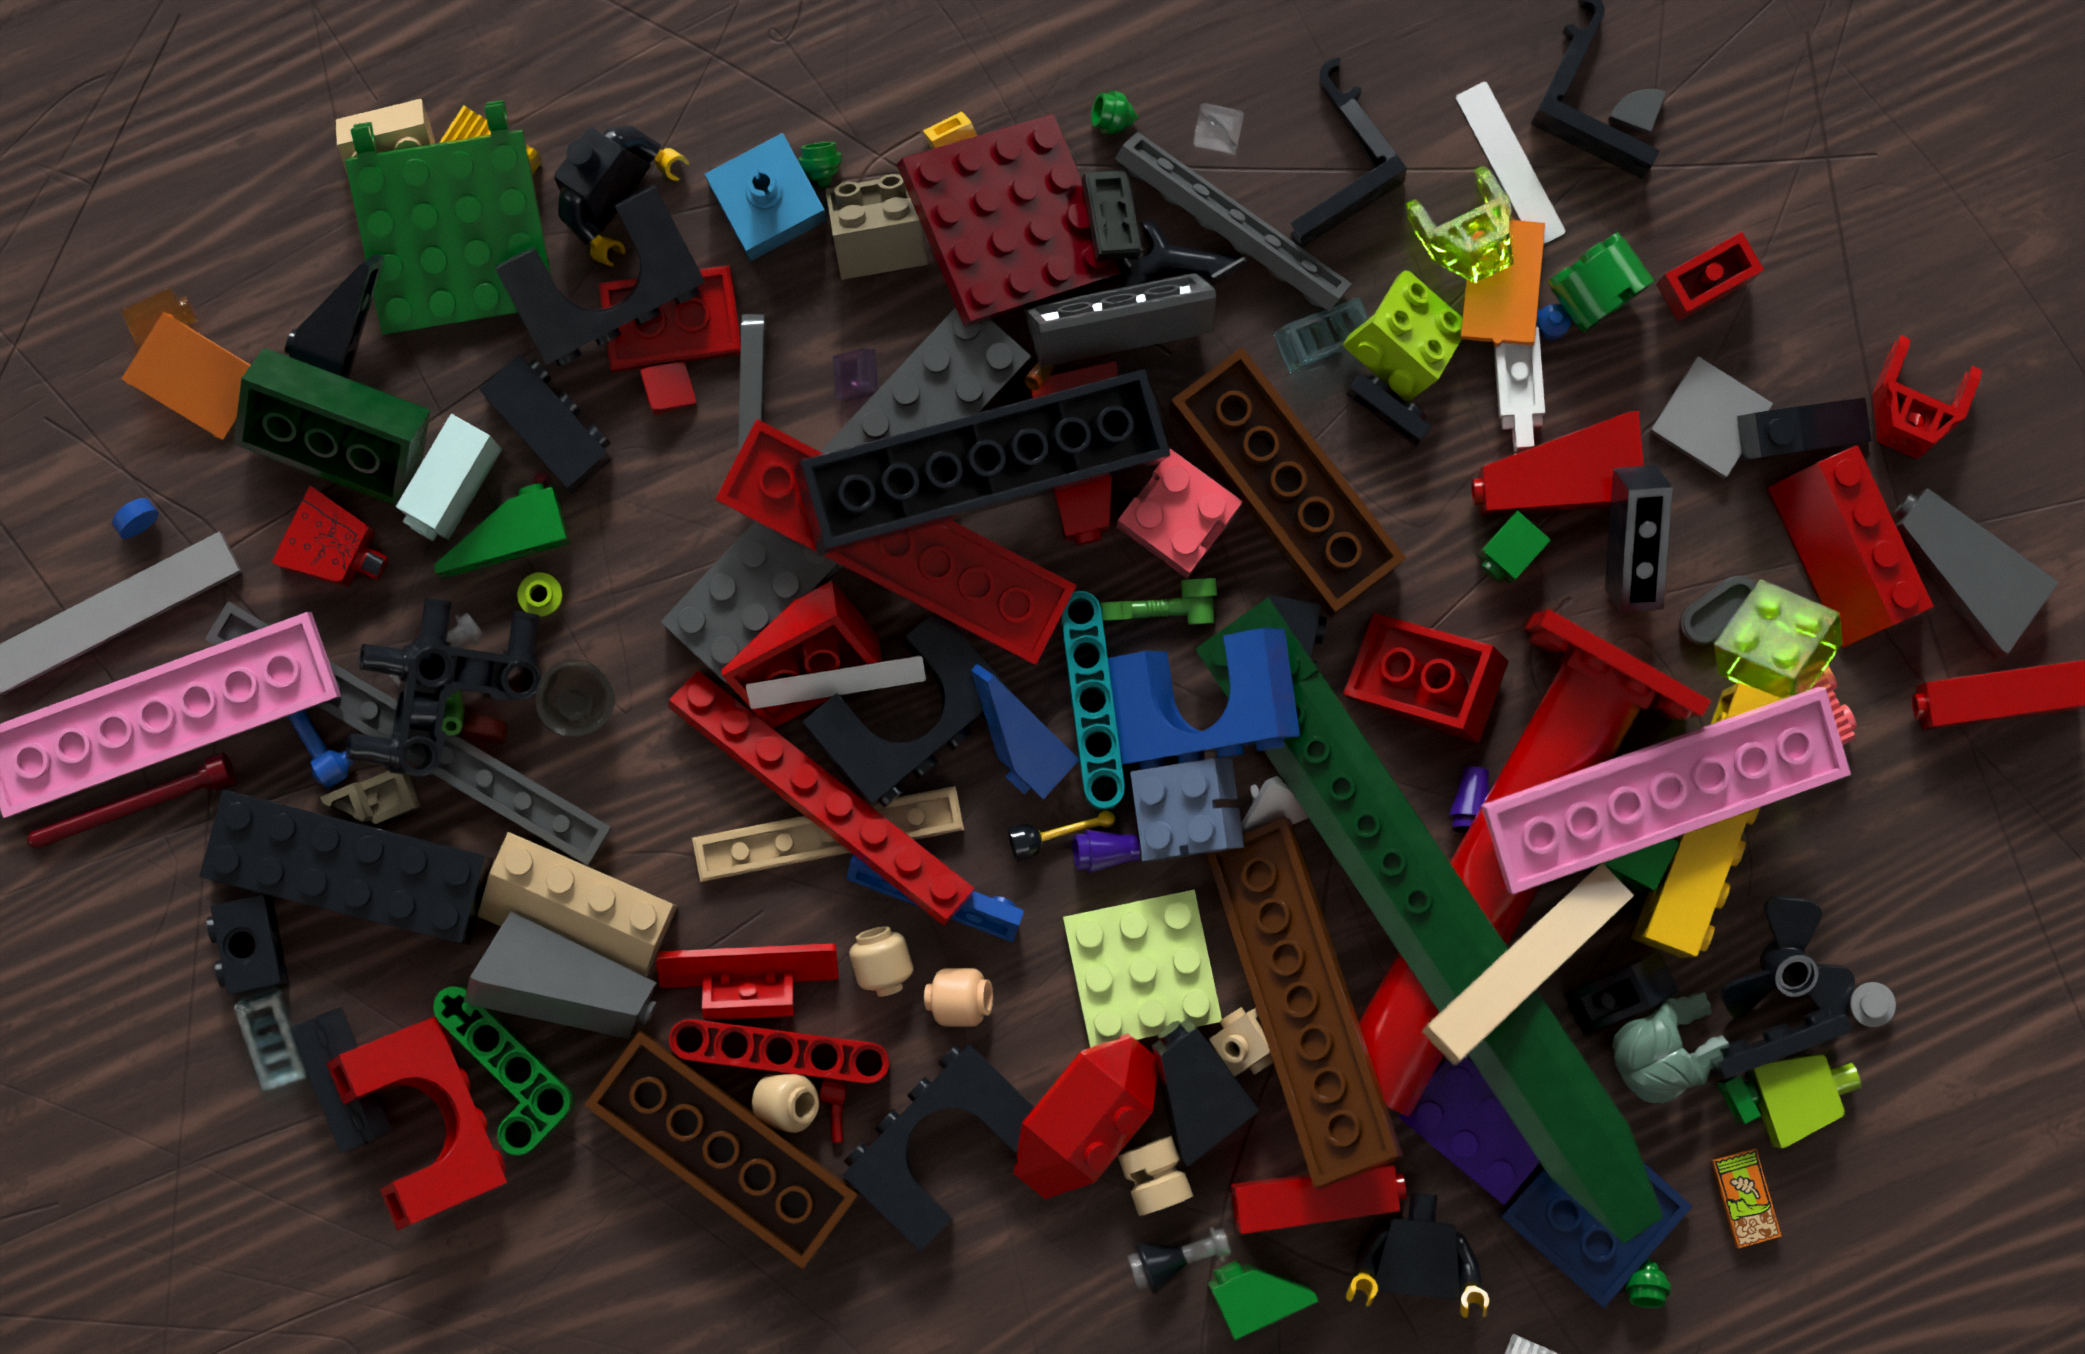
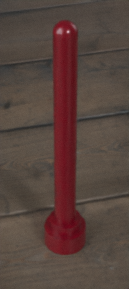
[27,752,236,848]

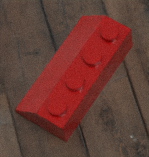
[1766,445,1934,648]

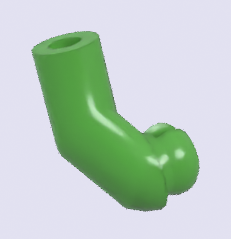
[442,690,465,736]

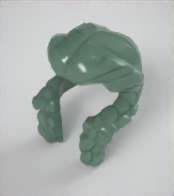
[1612,992,1729,1104]

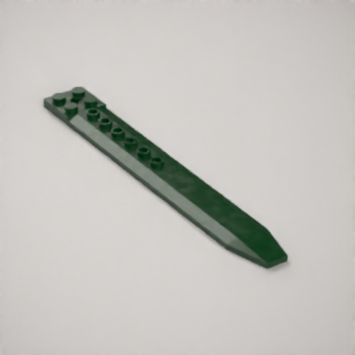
[1195,598,1664,1244]

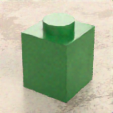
[1477,510,1551,585]

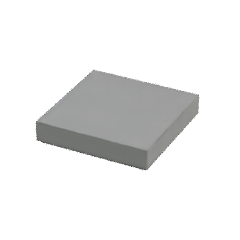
[1649,356,1773,479]

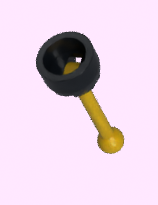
[1007,810,1115,862]

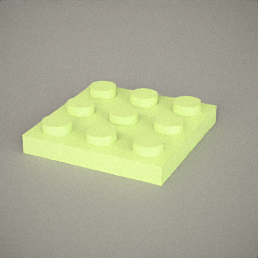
[1063,889,1222,1048]

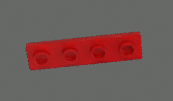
[656,944,839,1020]

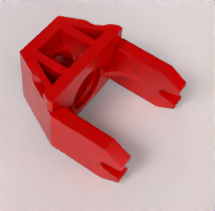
[1872,335,1982,460]

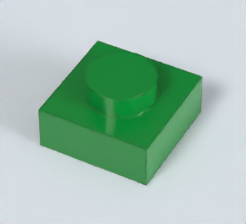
[1716,1075,1761,1124]

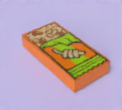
[1710,1148,1782,1249]

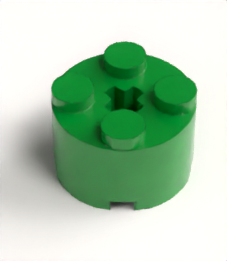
[1547,232,1655,333]

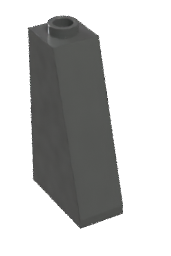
[1894,488,2059,658]
[464,911,657,1039]

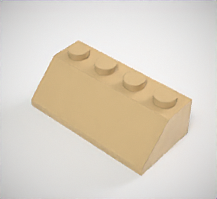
[477,832,678,977]

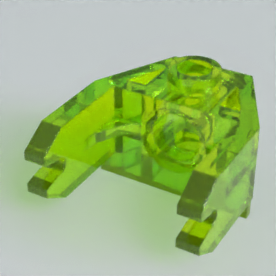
[1405,165,1514,283]

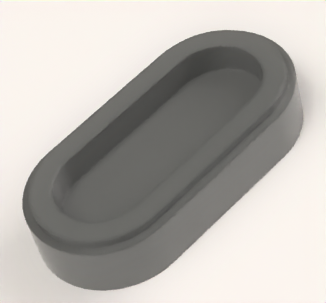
[1679,576,1762,647]

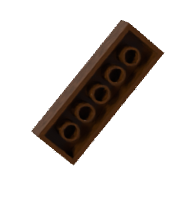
[1169,347,1406,618]
[584,1031,860,1269]

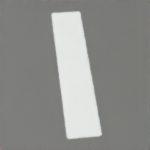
[1456,82,1565,244]
[746,656,926,709]

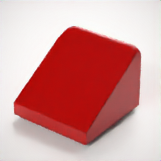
[640,361,697,416]

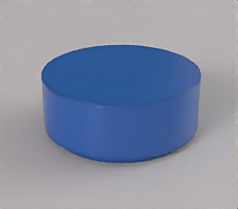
[112,498,159,539]

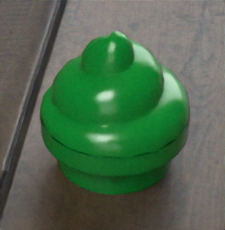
[1091,90,1138,135]
[798,142,842,189]
[1625,1259,1671,1308]

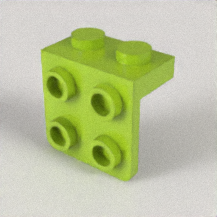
[1342,271,1463,402]

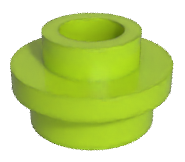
[517,572,563,617]

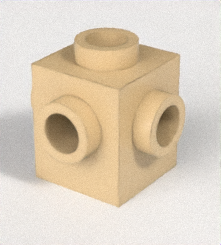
[1209,1007,1274,1077]

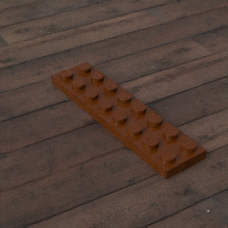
[1206,817,1404,1189]

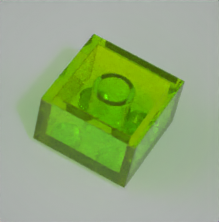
[1714,579,1843,699]

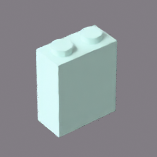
[396,414,503,541]

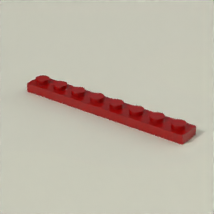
[668,670,975,926]

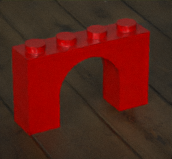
[326,1016,507,1231]

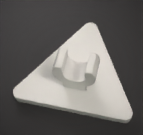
[1241,776,1309,834]

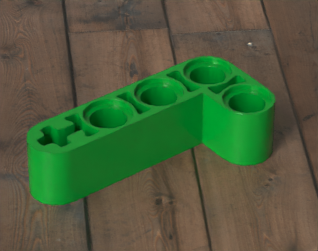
[433,986,575,1155]

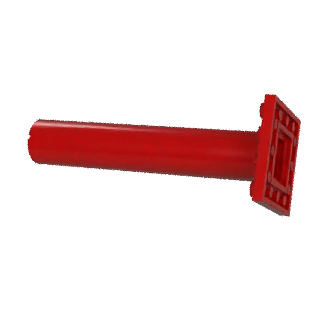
[1359,609,1712,1116]

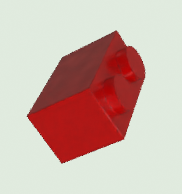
[1656,232,1764,322]

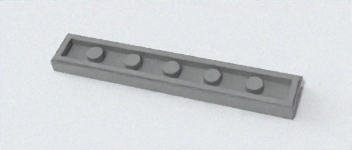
[0,531,242,695]

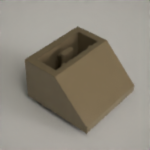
[825,174,928,280]

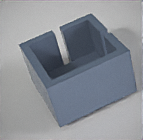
[1130,758,1245,861]

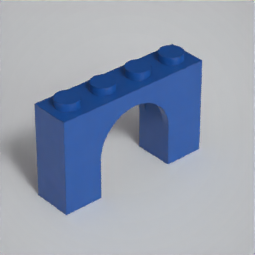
[1108,628,1300,770]

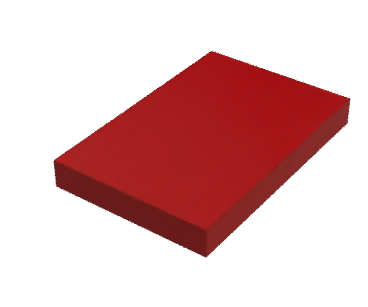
[599,265,741,372]

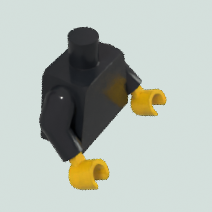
[554,125,689,267]
[1346,1192,1489,1318]

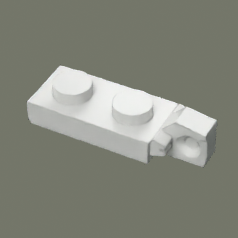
[1494,327,1545,452]

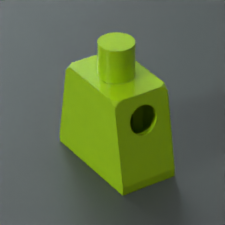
[1746,1054,1861,1148]

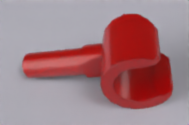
[819,1078,847,1143]

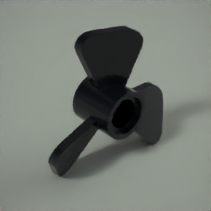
[1720,895,1855,1018]

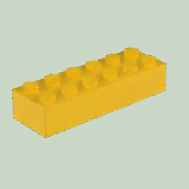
[1631,682,1783,958]

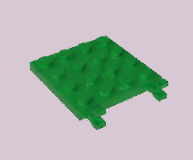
[345,100,553,335]

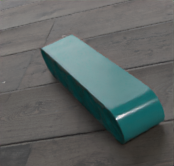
[1060,591,1125,811]

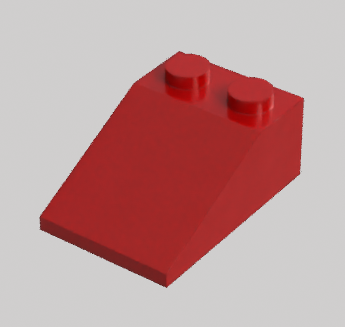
[721,580,883,729]
[1343,613,1509,744]

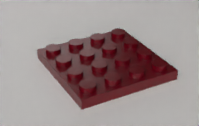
[896,113,1121,327]

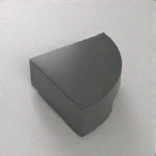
[1608,89,1666,135]

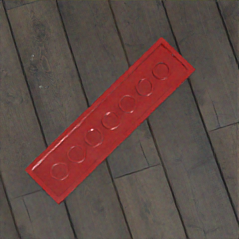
[715,419,1077,665]

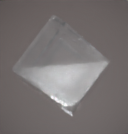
[1193,103,1244,154]

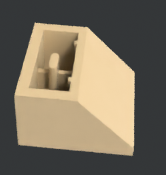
[336,99,435,179]

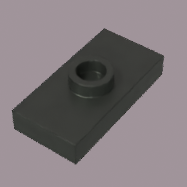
[1081,170,1142,260]

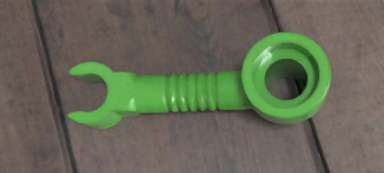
[1100,578,1217,624]

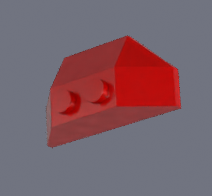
[1013,1033,1158,1199]

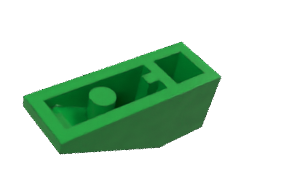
[434,483,571,579]

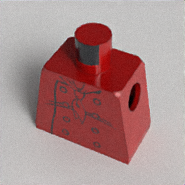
[272,486,389,587]

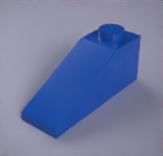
[971,664,1080,799]

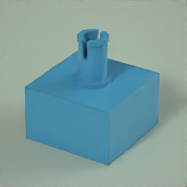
[704,133,827,262]

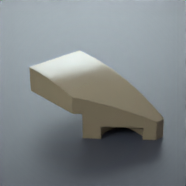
[320,771,421,824]

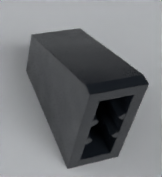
[1152,1018,1260,1166]

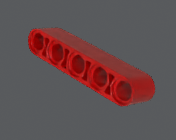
[669,1019,891,1083]

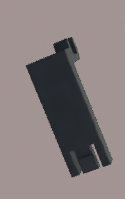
[1530,0,1660,179]
[1290,58,1407,248]

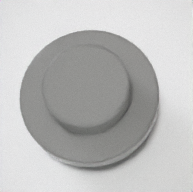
[1850,982,1896,1027]

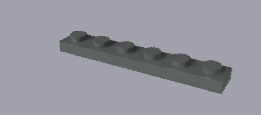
[1115,132,1352,312]

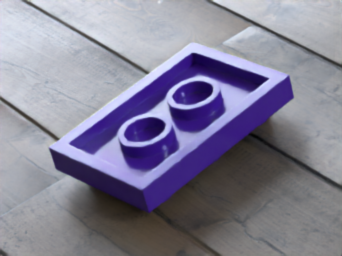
[1399,1055,1540,1205]

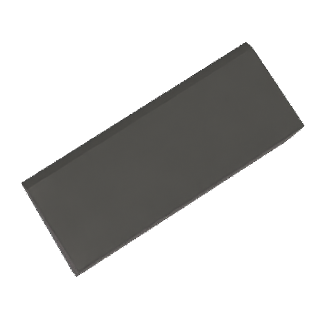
[1024,273,1216,368]

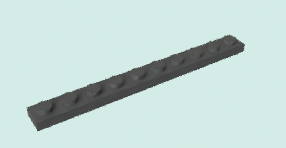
[205,601,612,866]

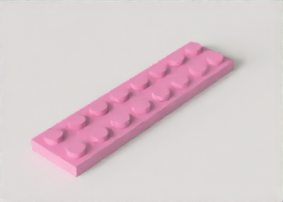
[0,612,342,818]
[1481,687,1851,894]

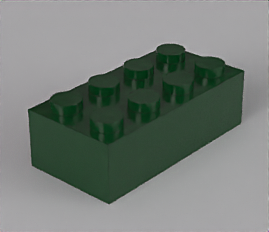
[233,348,431,506]

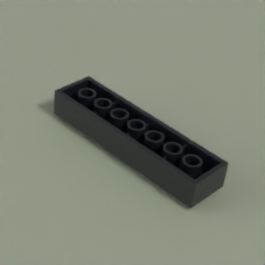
[793,369,1171,556]

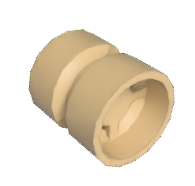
[1117,1136,1193,1216]

